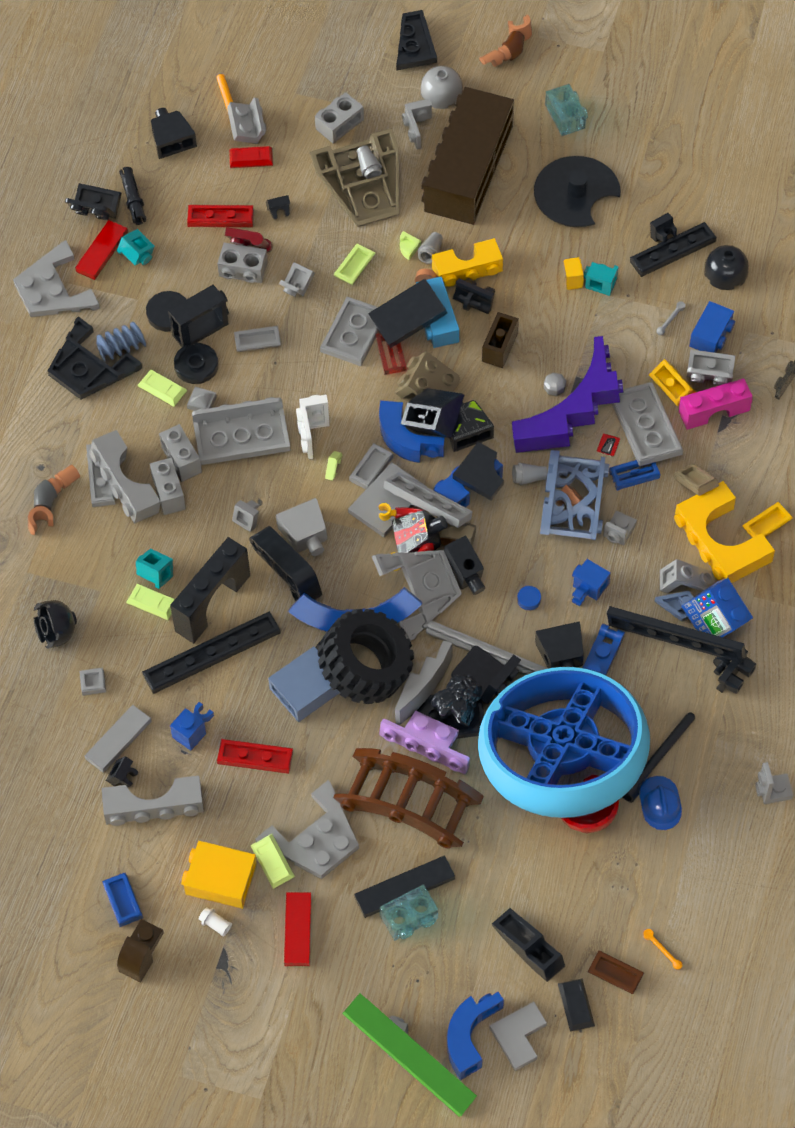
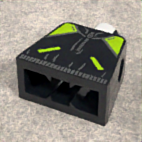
[449,400,494,452]

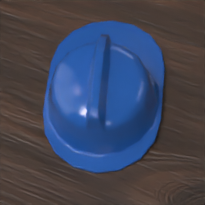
[640,776,682,830]

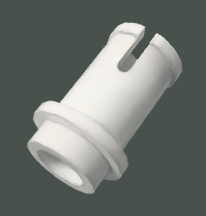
[199,907,232,937]

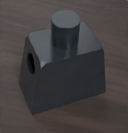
[151,108,197,159]
[444,535,486,595]
[535,621,584,669]

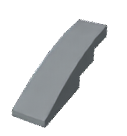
[395,641,452,725]

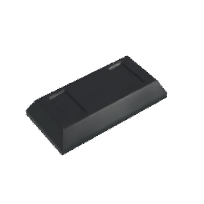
[558,978,595,1032]

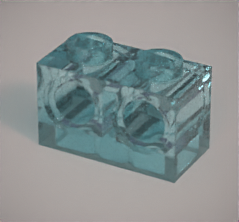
[545,84,588,136]
[380,884,438,941]

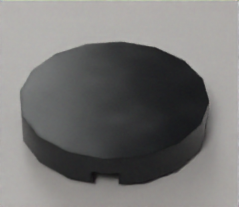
[146,291,187,332]
[174,343,218,384]

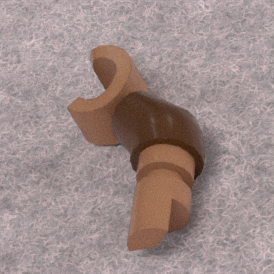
[479,15,532,67]

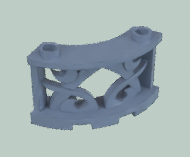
[540,450,609,540]

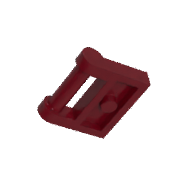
[224,227,273,253]

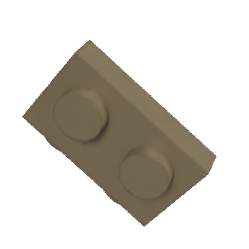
[395,351,460,398]

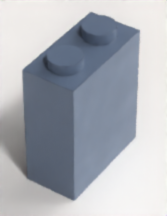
[268,646,341,722]

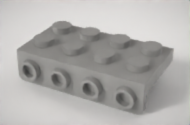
[192,397,291,465]

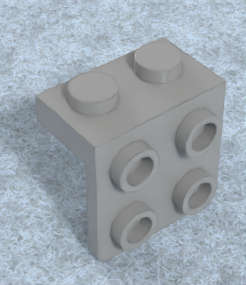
[687,350,735,386]

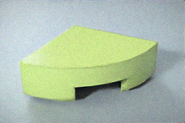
[400,231,421,260]
[325,451,342,480]

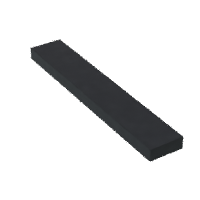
[607,606,746,663]
[142,611,281,694]

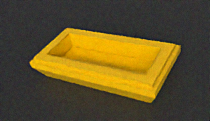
[742,502,793,538]

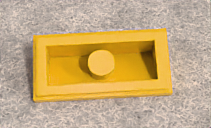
[649,359,697,406]

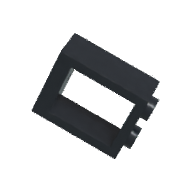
[168,284,229,347]

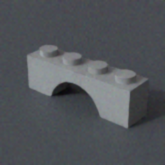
[89,430,161,524]
[101,775,204,826]

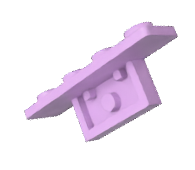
[379,711,470,774]

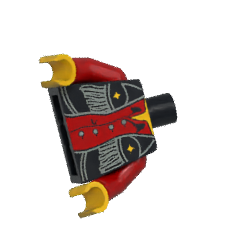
[379,503,448,571]

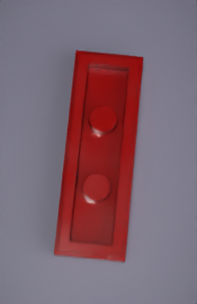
[187,205,254,228]
[75,220,128,280]
[217,739,293,774]
[284,892,311,966]

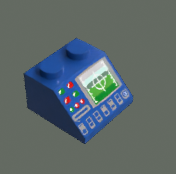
[681,578,753,637]

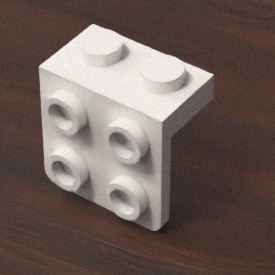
[296,395,329,459]

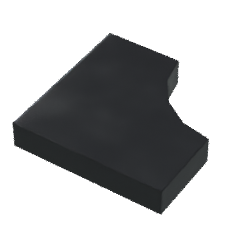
[453,442,504,501]

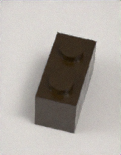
[482,312,519,368]

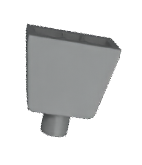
[276,498,327,556]

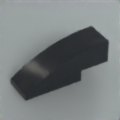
[492,908,565,982]

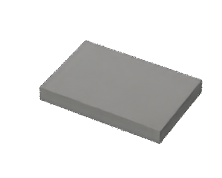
[320,297,379,366]
[348,462,427,537]

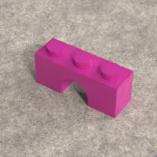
[678,378,753,430]

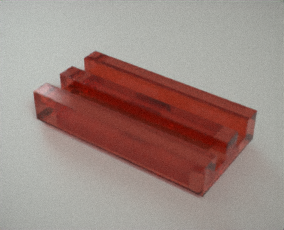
[375,333,407,375]

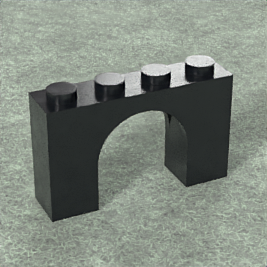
[170,537,251,644]

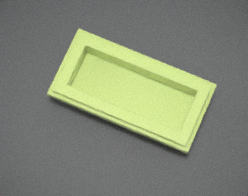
[334,244,376,285]
[138,369,187,407]
[126,584,175,620]
[251,834,295,889]

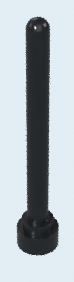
[622,712,695,803]

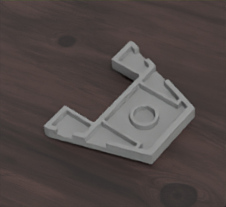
[13,240,100,317]
[372,550,462,641]
[255,780,359,879]

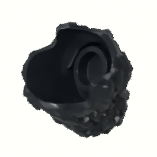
[431,674,482,726]

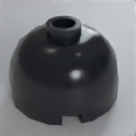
[704,245,749,290]
[33,600,77,649]

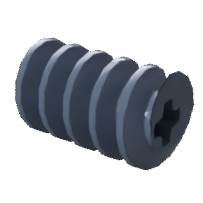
[96,322,146,363]

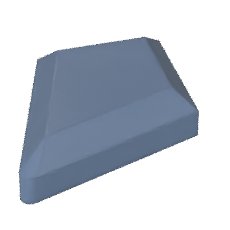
[655,591,694,621]

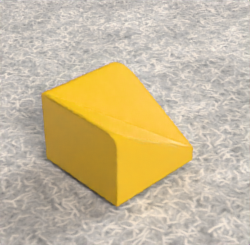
[564,257,584,290]

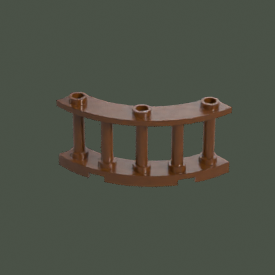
[333,748,484,849]

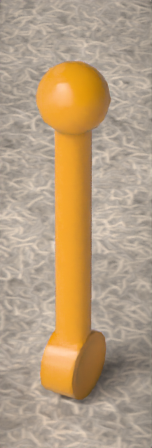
[643,929,683,970]

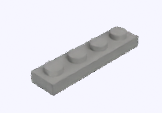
[384,472,473,528]

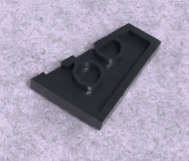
[396,10,437,71]

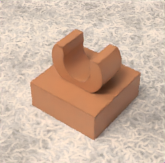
[557,485,583,510]

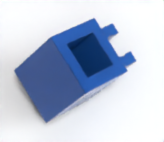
[572,559,611,607]
[170,702,214,751]

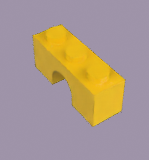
[432,238,503,287]

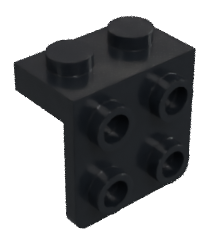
[65,183,122,221]
[451,646,521,704]

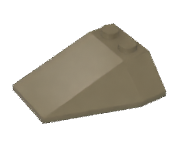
[310,128,399,227]

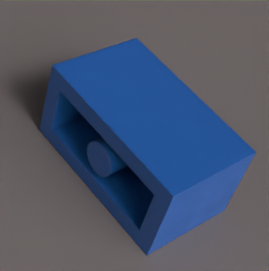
[689,301,735,353]

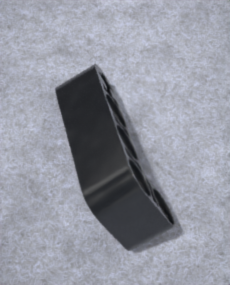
[249,526,322,601]

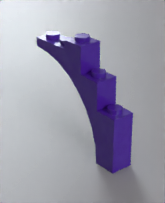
[512,336,624,453]

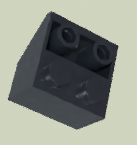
[401,388,465,438]

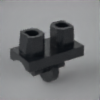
[453,278,495,314]
[713,649,756,694]

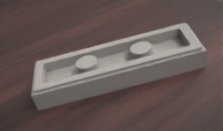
[86,444,115,507]
[85,705,152,773]

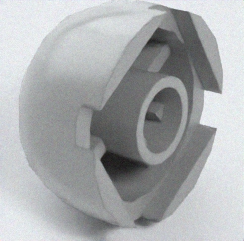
[421,66,463,109]

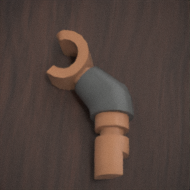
[28,464,80,535]

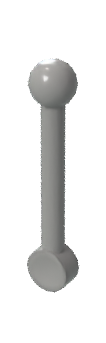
[656,301,685,335]

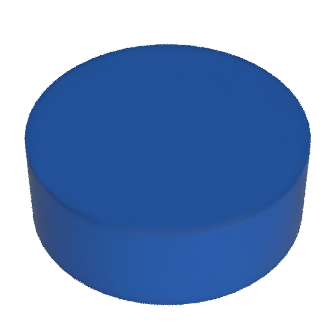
[517,586,541,610]

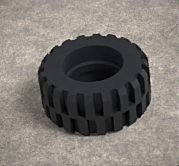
[318,609,414,704]

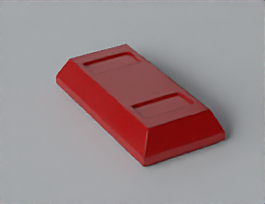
[229,146,273,168]

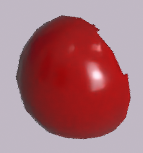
[561,775,619,834]

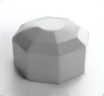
[544,373,566,396]

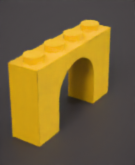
[674,481,775,583]

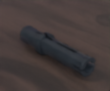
[119,167,147,225]

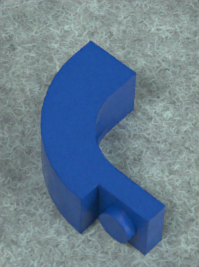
[379,400,445,463]
[447,992,504,1081]

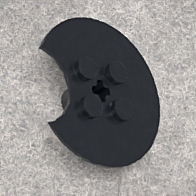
[534,156,621,227]

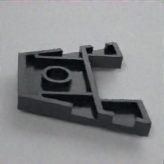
[47,316,143,400]

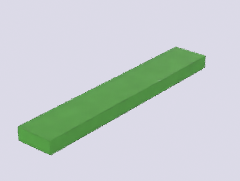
[342,993,477,1117]

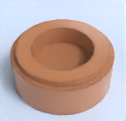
[415,269,438,283]

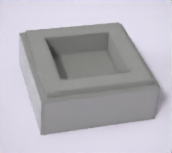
[79,668,106,696]

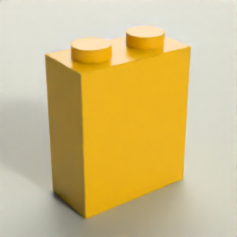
[181,840,257,909]

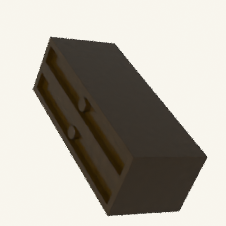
[421,87,514,225]

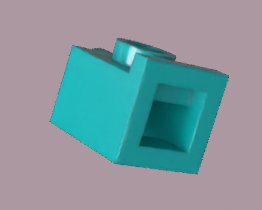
[117,229,155,266]
[584,262,619,296]
[136,548,173,589]

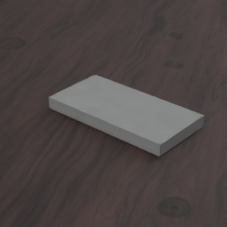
[612,382,683,466]

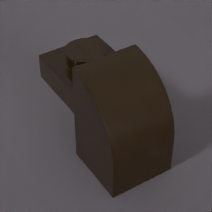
[117,919,164,983]

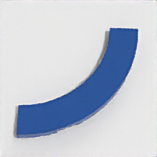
[288,587,422,631]

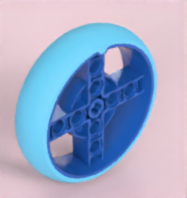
[478,667,650,818]

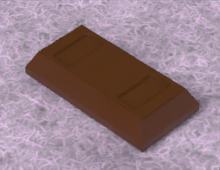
[588,950,644,994]

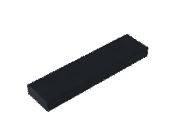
[630,222,717,277]
[354,855,455,918]

